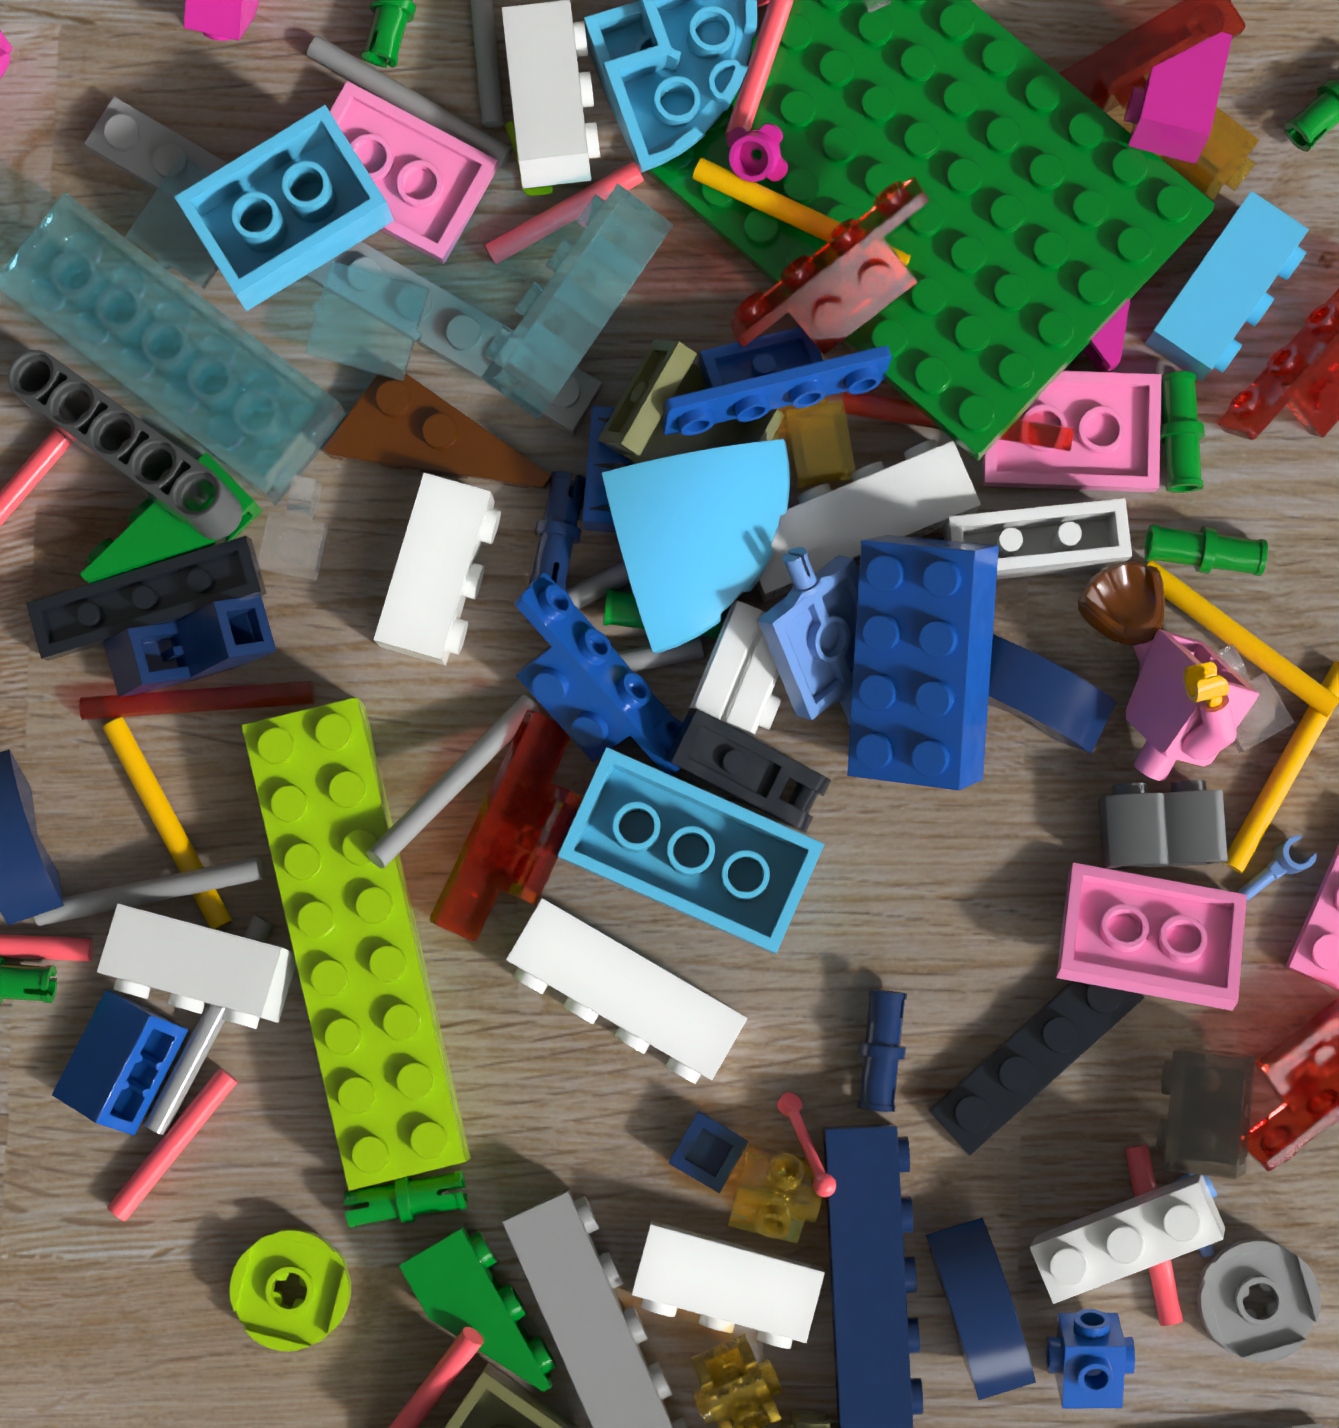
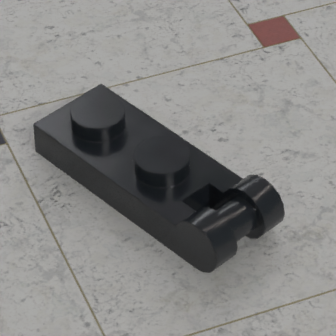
[664,708,831,833]

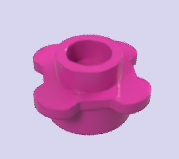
[727,123,788,182]

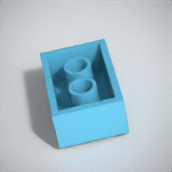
[174,105,394,312]

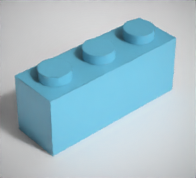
[1145,191,1309,382]

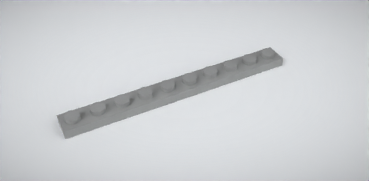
[84,97,603,436]

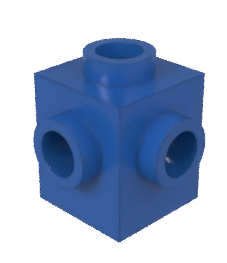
[1046,1309,1135,1409]

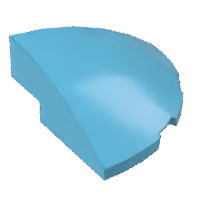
[584,0,757,173]
[602,439,790,654]

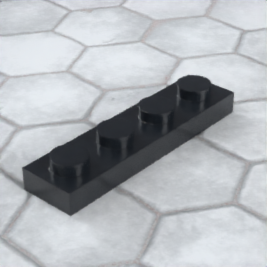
[26,536,267,661]
[929,981,1145,1156]

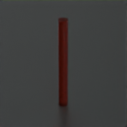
[841,391,1074,451]
[79,681,315,720]

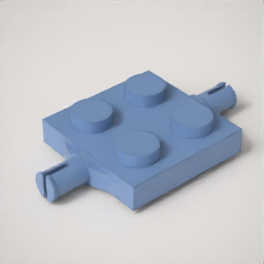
[757,547,859,725]

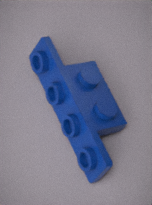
[661,325,892,436]
[514,573,683,776]

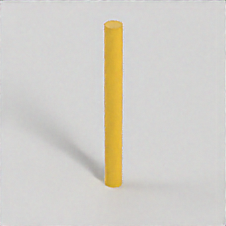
[692,158,911,277]
[1147,560,1339,718]
[1223,661,1339,873]
[103,717,233,930]

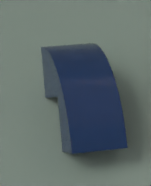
[104,595,276,697]
[988,634,1117,753]
[0,749,64,925]
[926,1217,1036,1400]

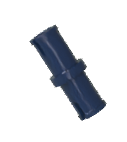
[528,471,586,590]
[857,989,907,1112]

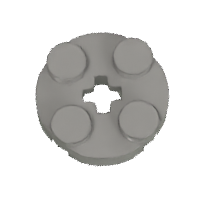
[1197,1239,1321,1362]

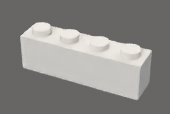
[756,439,981,602]
[506,898,748,1084]

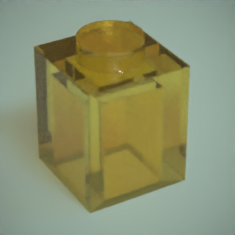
[1160,106,1260,200]
[783,396,855,488]

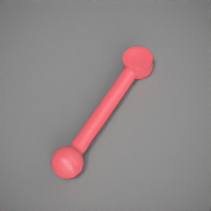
[777,1092,836,1197]

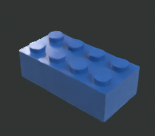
[847,535,999,791]

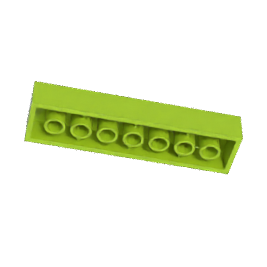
[242,697,471,1191]

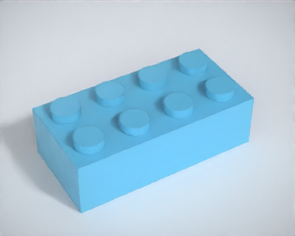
[558,747,825,955]

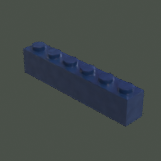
[823,1124,923,1428]

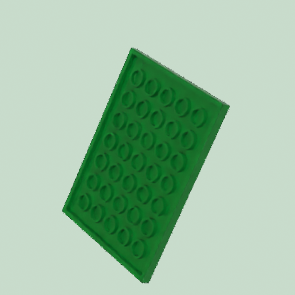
[645,0,1215,461]

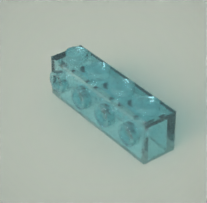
[481,184,674,419]

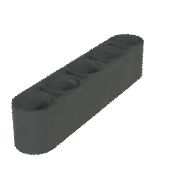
[7,350,243,539]

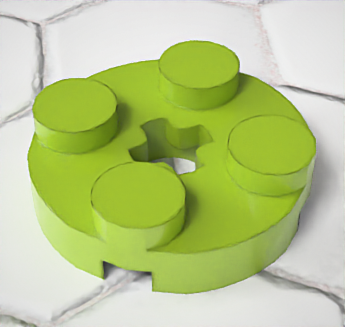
[229,1229,351,1352]

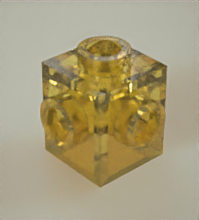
[728,1143,822,1244]
[690,1334,783,1428]

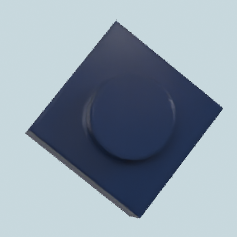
[668,1111,749,1193]

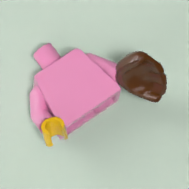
[1078,561,1259,781]

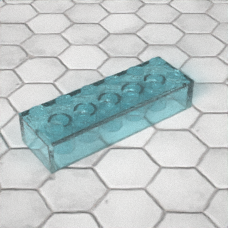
[0,192,347,506]

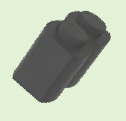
[1098,780,1228,869]

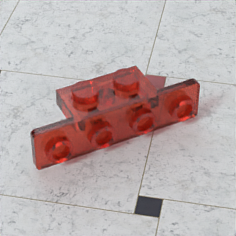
[1059,0,1246,113]
[730,177,929,355]
[1217,288,1339,440]
[430,710,584,941]
[1238,997,1339,1171]

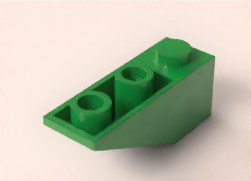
[80,452,263,583]
[399,1224,557,1392]

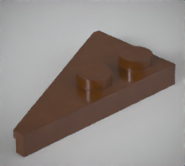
[322,361,551,489]

